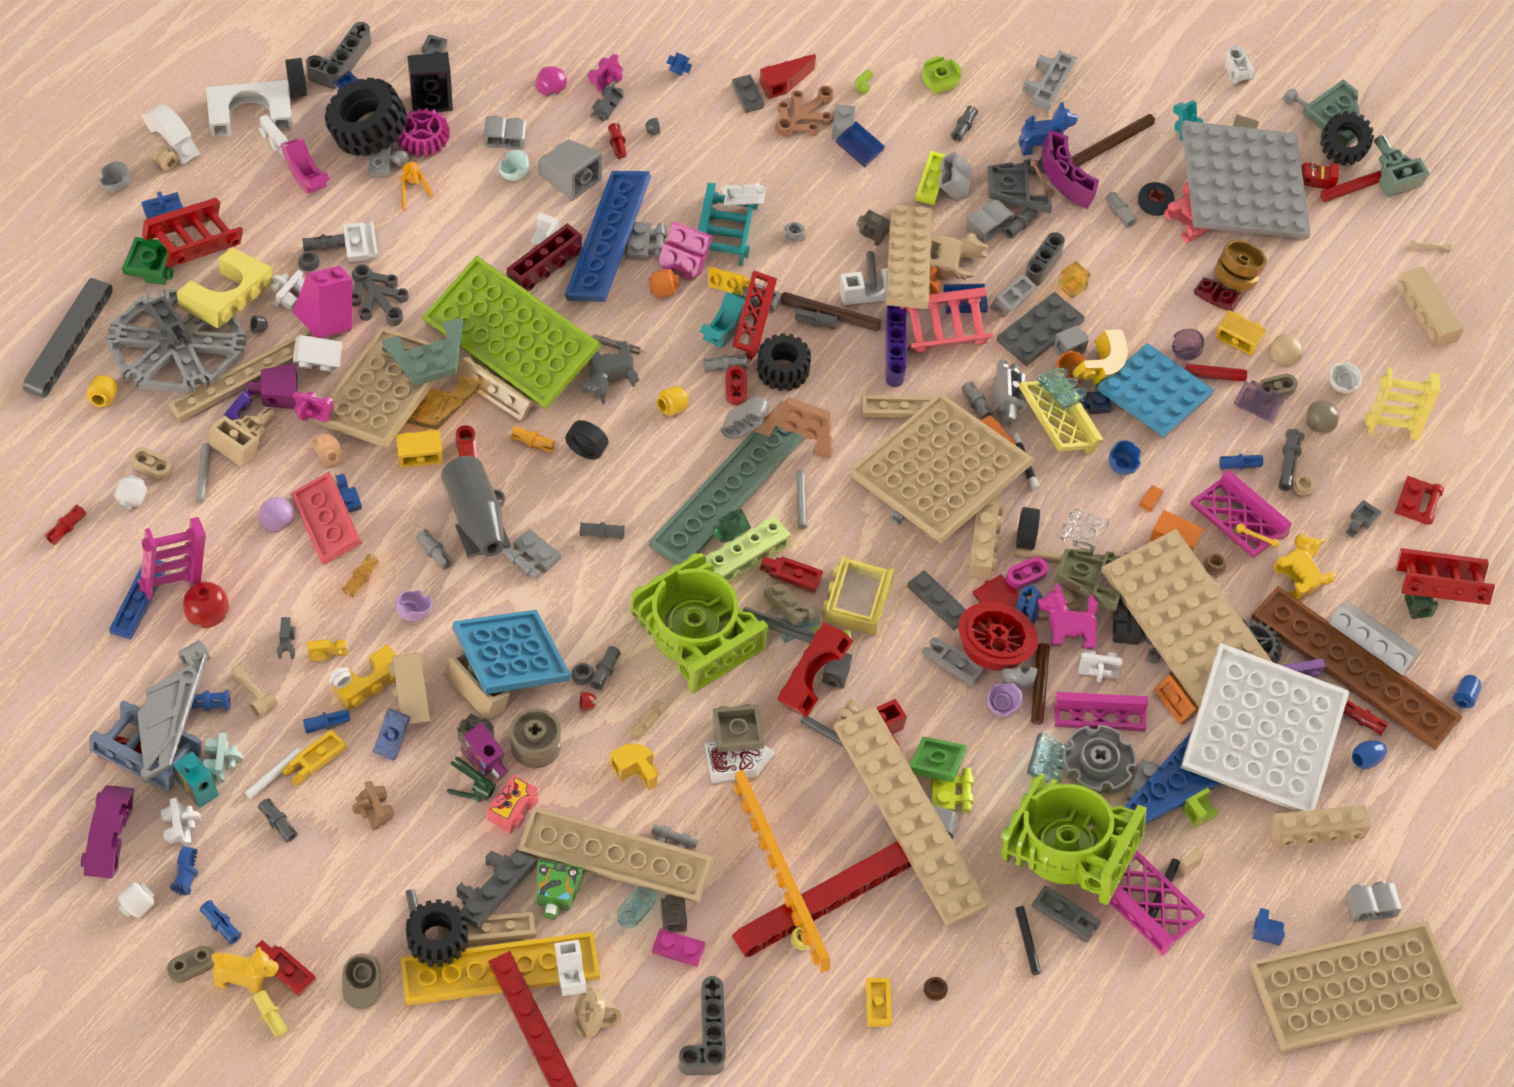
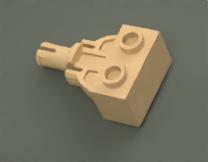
[209,407,275,467]

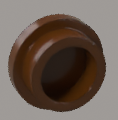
[923,977,948,1001]

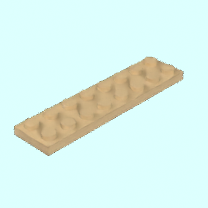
[886,204,932,309]
[518,806,713,903]

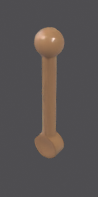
[1030,159,1055,197]

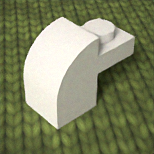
[554,940,587,996]

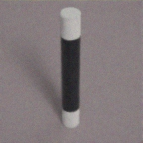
[1011,433,1040,491]

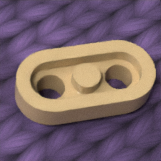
[130,447,172,479]

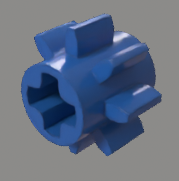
[666,52,692,76]

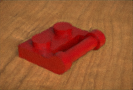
[1394,475,1444,525]

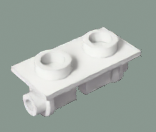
[722,183,766,206]

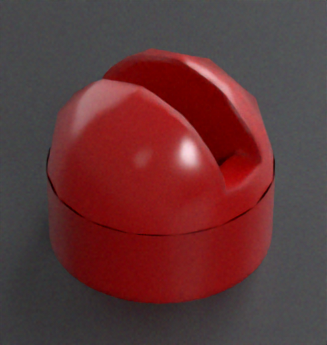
[579,692,597,710]

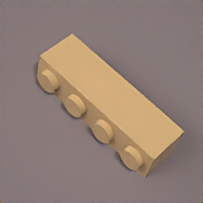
[1396,266,1464,347]

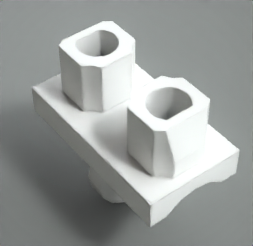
[272,269,304,310]
[1078,649,1122,683]
[161,797,201,846]

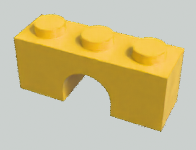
[331,644,397,711]

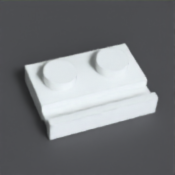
[343,221,378,262]

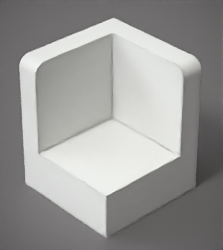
[531,213,559,246]

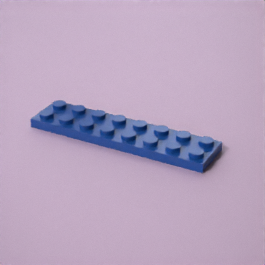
[565,171,651,302]

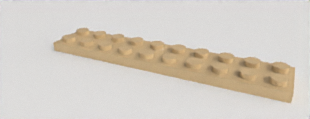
[833,706,989,927]

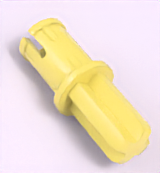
[252,990,288,1037]

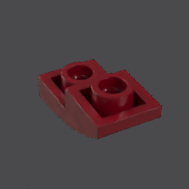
[1194,277,1242,312]

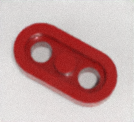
[725,366,747,406]

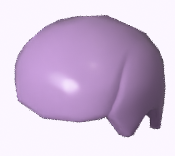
[259,497,294,532]
[395,590,432,622]
[986,682,1022,717]

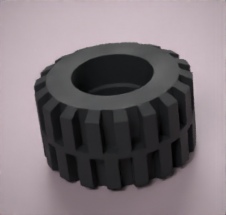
[1320,111,1374,166]
[757,333,811,391]
[406,899,468,967]

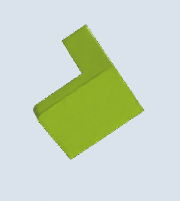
[1182,788,1218,828]

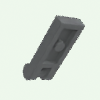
[1032,885,1101,942]

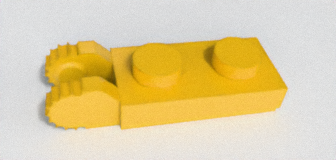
[282,730,347,786]

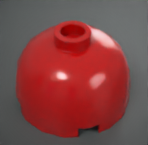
[183,581,230,628]

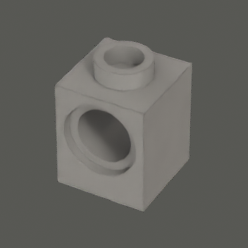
[1053,325,1089,356]

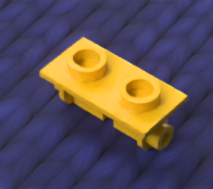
[708,267,750,295]

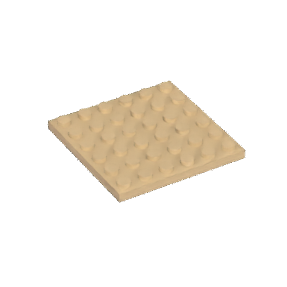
[848,393,1034,544]

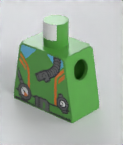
[537,860,583,919]

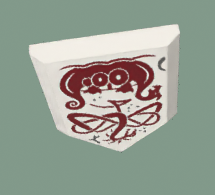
[703,740,776,784]

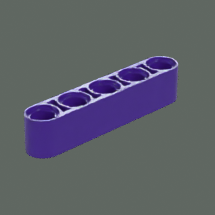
[885,305,906,387]

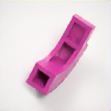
[280,138,330,194]

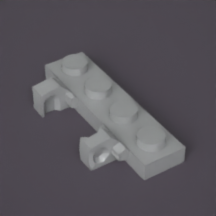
[1022,50,1077,111]

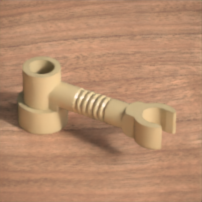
[231,664,278,718]

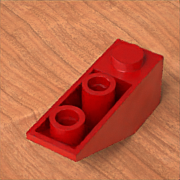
[759,54,816,99]

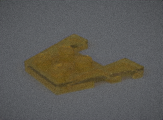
[406,377,481,430]

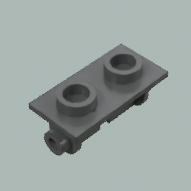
[590,80,623,121]

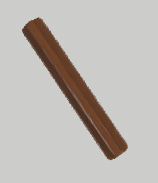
[1031,643,1050,725]

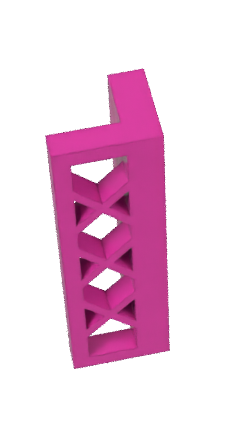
[1054,692,1148,731]

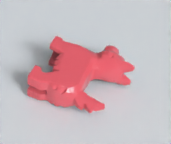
[1164,182,1208,243]

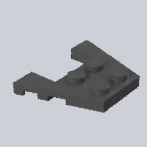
[987,157,1052,213]

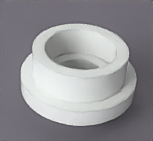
[329,668,352,689]

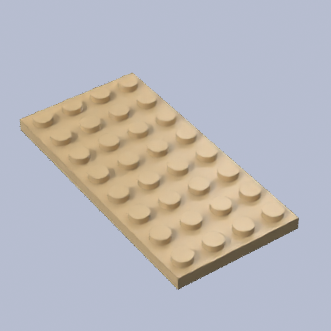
[1101,529,1272,709]
[1249,921,1464,1052]

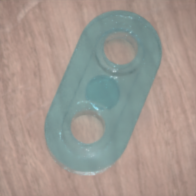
[617,886,656,928]

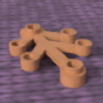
[775,85,834,136]

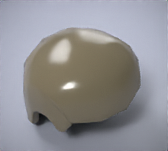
[1306,400,1339,433]

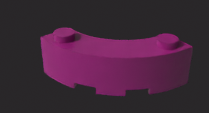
[1041,130,1099,209]
[81,785,134,879]

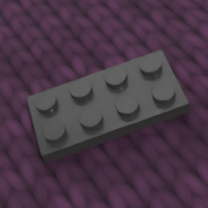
[996,292,1085,366]

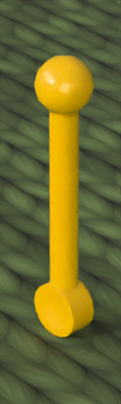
[1236,524,1280,548]

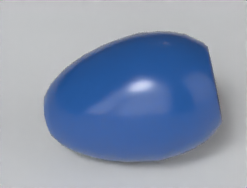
[1352,740,1387,769]

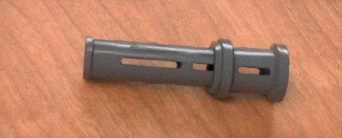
[1278,429,1305,491]

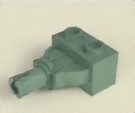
[1374,135,1430,197]

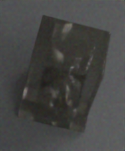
[856,210,890,246]
[660,894,687,932]

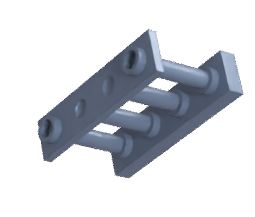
[89,700,201,792]

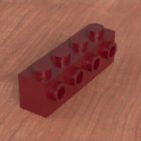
[506,223,582,291]

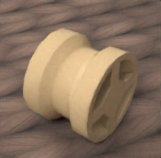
[152,146,179,172]
[836,700,864,721]

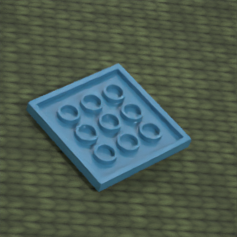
[1097,343,1214,438]
[452,610,571,694]

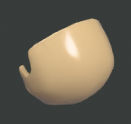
[1269,334,1303,366]

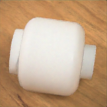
[114,475,147,510]
[118,882,155,918]

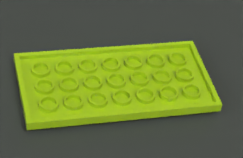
[422,255,601,410]

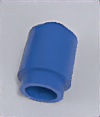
[1453,675,1482,708]

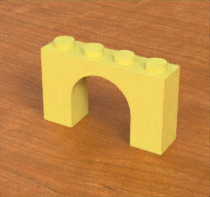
[177,247,273,328]

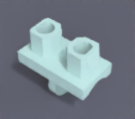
[203,733,243,781]

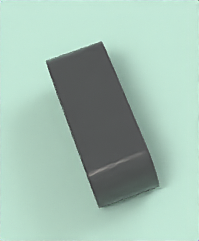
[1025,232,1065,286]

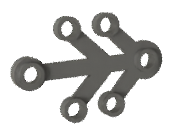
[352,264,409,326]

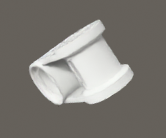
[1224,46,1255,84]

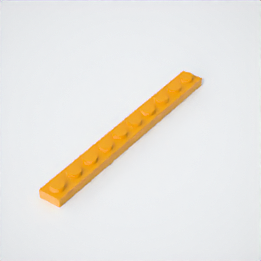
[732,770,830,973]

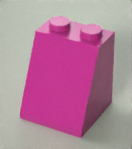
[293,266,352,339]

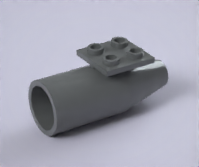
[441,456,511,558]

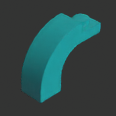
[700,292,745,348]

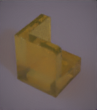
[1058,261,1090,299]

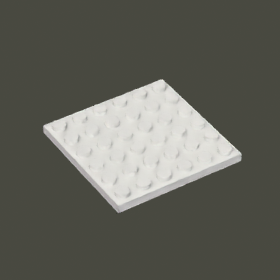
[1180,643,1349,812]

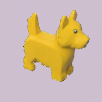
[1272,533,1336,600]
[211,947,279,994]

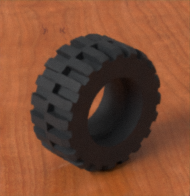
[325,78,407,156]

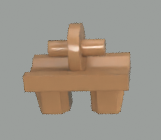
[352,781,394,830]

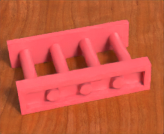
[900,287,993,354]

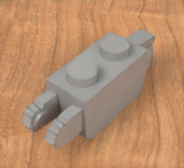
[993,359,1026,426]

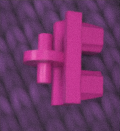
[587,54,623,92]
[293,391,334,423]

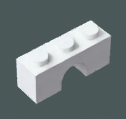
[839,268,887,306]

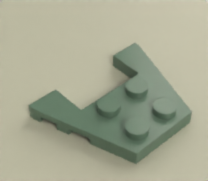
[381,317,464,386]

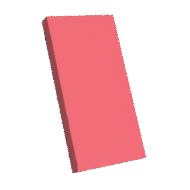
[291,472,363,565]

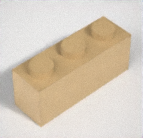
[444,651,510,721]
[388,653,430,727]

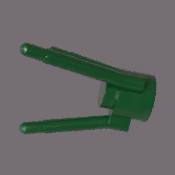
[447,757,496,803]

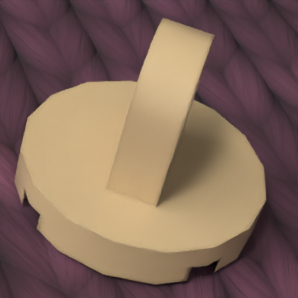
[574,988,621,1038]

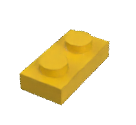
[865,978,892,1027]

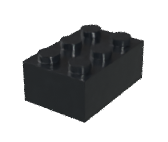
[407,52,453,112]

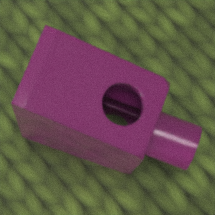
[248,363,298,409]

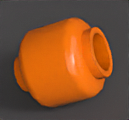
[649,269,680,298]

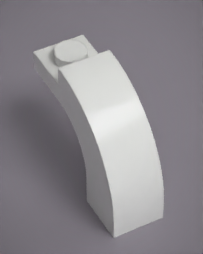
[141,104,200,165]

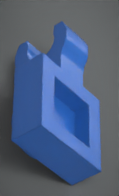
[336,473,362,513]

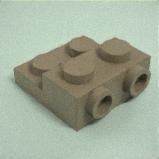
[712,704,764,752]

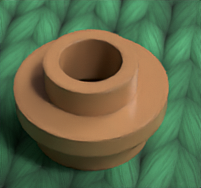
[1204,553,1227,575]

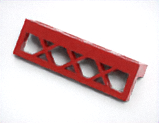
[732,270,777,360]

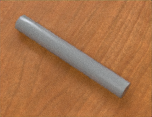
[196,443,211,503]
[796,470,807,529]

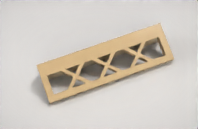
[454,357,539,421]

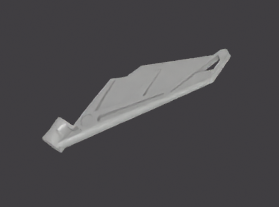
[137,640,210,780]

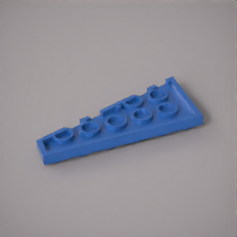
[1125,730,1222,825]

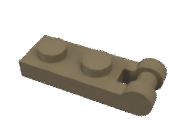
[764,583,816,625]

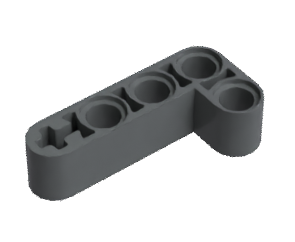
[305,22,371,89]
[678,976,726,1075]

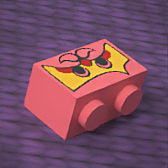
[487,774,538,834]

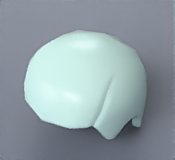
[499,149,530,181]

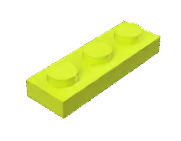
[915,151,946,206]

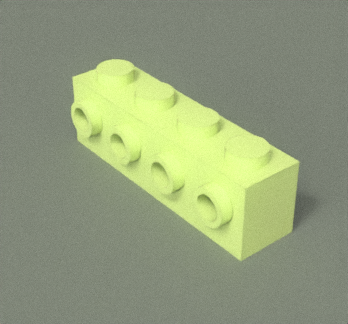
[705,516,791,583]

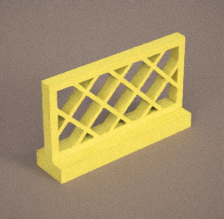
[1018,375,1103,454]

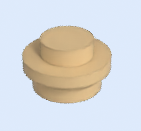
[1293,475,1315,496]

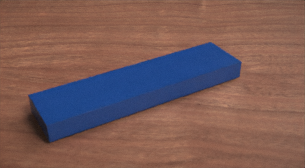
[109,560,166,640]

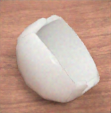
[1329,362,1362,394]

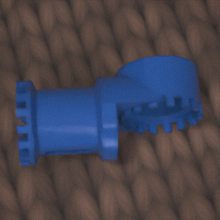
[170,846,199,896]

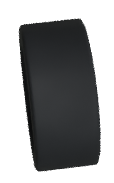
[285,58,307,98]
[565,420,609,460]
[1016,507,1040,550]

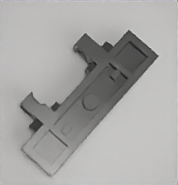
[456,849,537,929]

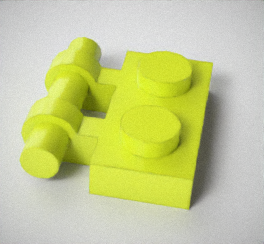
[931,768,974,813]

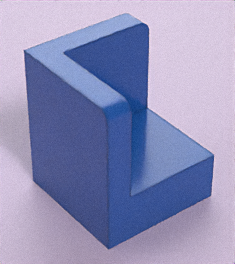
[1252,908,1285,946]

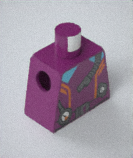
[460,723,508,780]

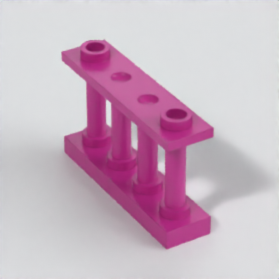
[138,517,206,600]

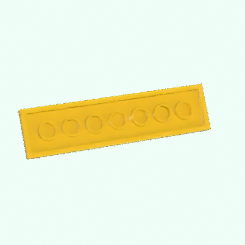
[400,931,600,1006]

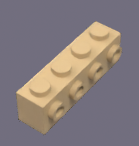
[967,494,1004,581]
[1269,805,1371,847]

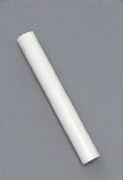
[245,747,302,799]

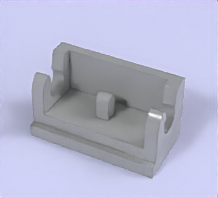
[990,274,1038,317]

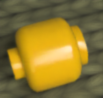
[86,375,118,407]
[656,385,689,416]

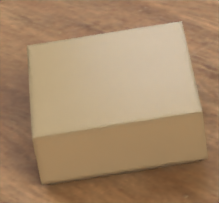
[1177,848,1204,877]

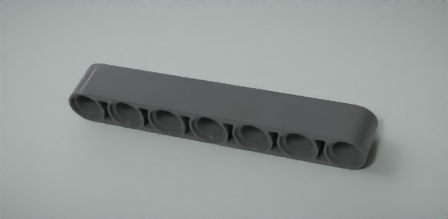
[23,278,113,398]

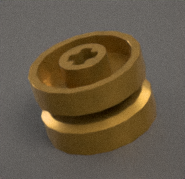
[1214,240,1267,291]

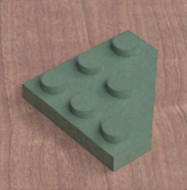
[1302,79,1360,147]

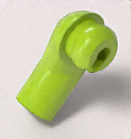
[855,69,873,94]

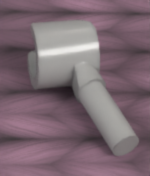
[1283,89,1309,107]

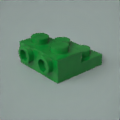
[122,237,176,285]

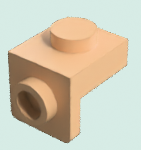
[311,433,344,468]

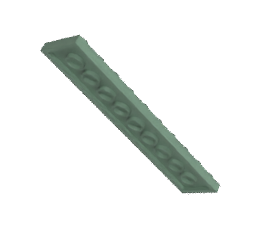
[649,400,805,564]

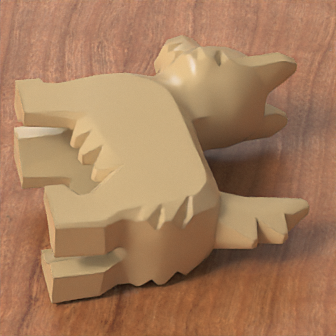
[930,233,988,280]

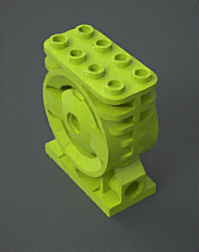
[630,553,768,694]
[1000,773,1147,905]

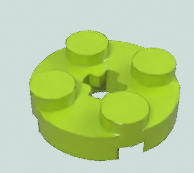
[921,56,961,94]

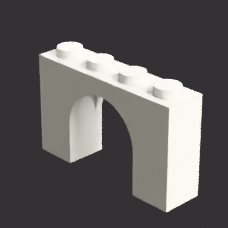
[206,80,293,138]

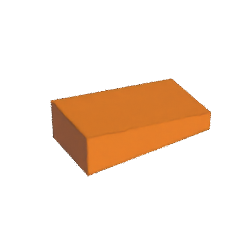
[1139,485,1164,512]

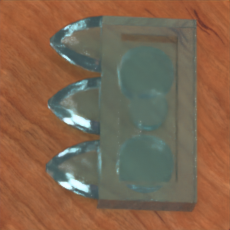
[1038,368,1087,409]
[1027,732,1066,783]

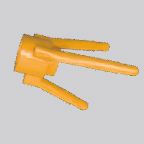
[400,162,434,211]

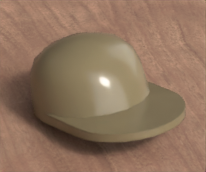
[342,953,381,1009]

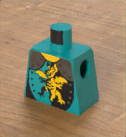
[173,752,219,809]

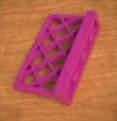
[1190,469,1292,559]
[1109,850,1205,956]

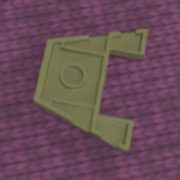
[1055,549,1128,611]

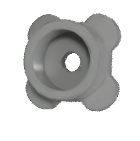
[784,222,805,242]

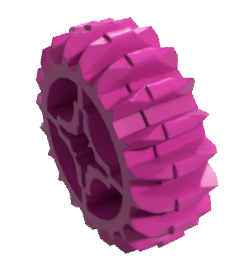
[397,107,450,158]

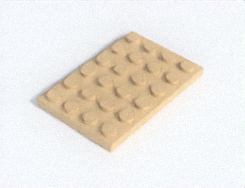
[314,327,437,448]

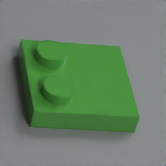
[909,736,967,783]

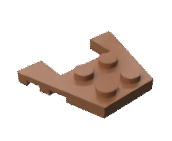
[752,397,833,459]

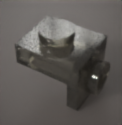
[457,713,494,742]

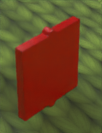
[972,574,1019,608]

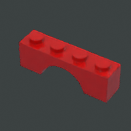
[777,622,853,718]

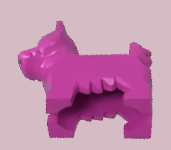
[1037,583,1099,650]

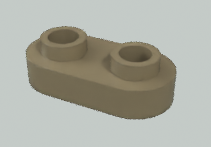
[1256,374,1298,400]
[167,946,215,983]

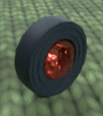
[1138,182,1175,216]

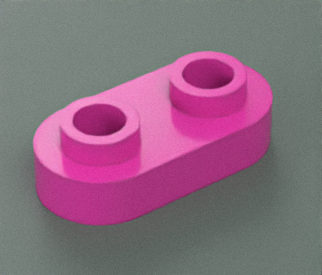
[1006,557,1048,589]

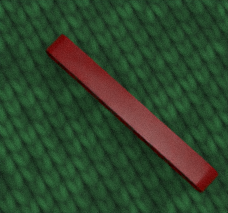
[732,841,912,957]

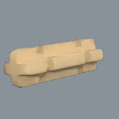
[630,700,665,739]

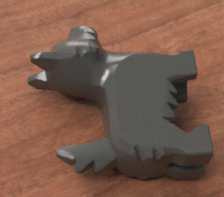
[582,341,639,404]

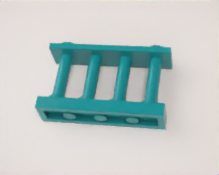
[698,182,759,266]

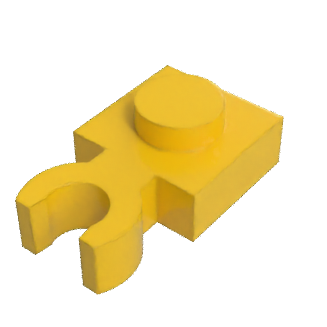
[307,639,348,661]

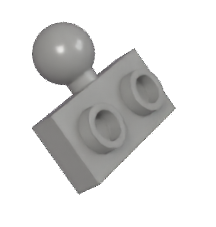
[368,143,409,178]

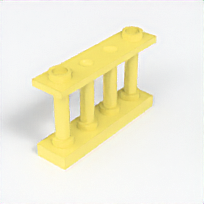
[1365,367,1440,440]

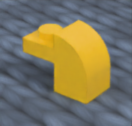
[609,743,659,790]

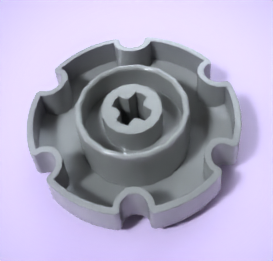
[1062,725,1137,794]

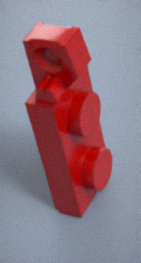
[760,556,823,593]
[255,940,316,997]

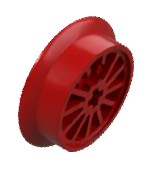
[958,602,1038,671]

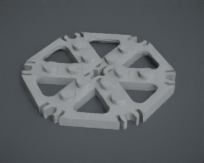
[106,289,247,393]

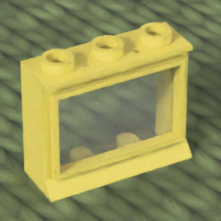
[822,556,895,636]

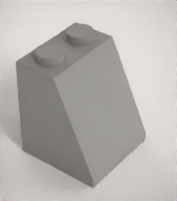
[538,139,602,201]

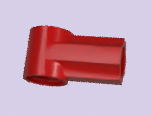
[456,425,479,459]

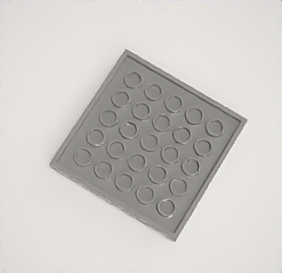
[1181,121,1311,239]

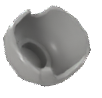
[99,161,131,193]
[1001,667,1038,690]

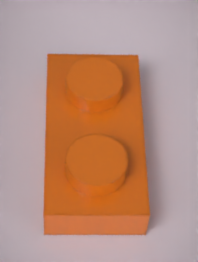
[1154,675,1198,724]

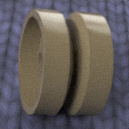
[510,708,561,768]

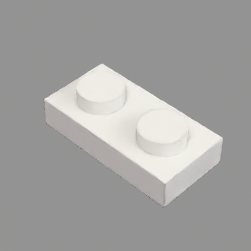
[259,114,288,157]

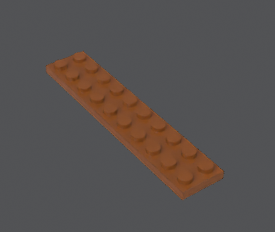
[1251,586,1462,751]

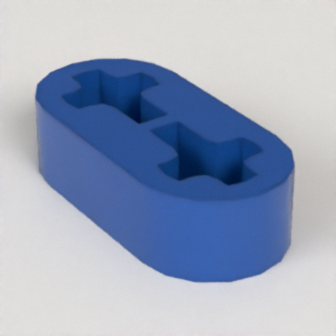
[1016,585,1042,624]

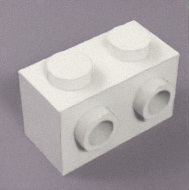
[293,335,343,372]

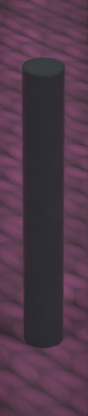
[1148,858,1180,918]
[1015,906,1041,975]

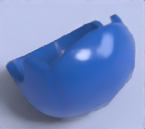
[1108,440,1141,475]

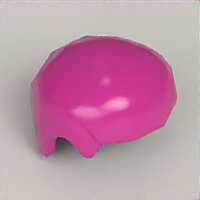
[535,66,567,96]

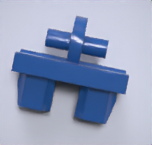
[141,191,183,219]

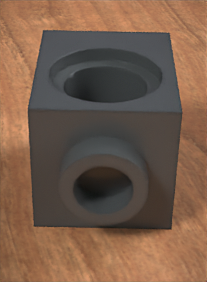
[822,653,852,688]

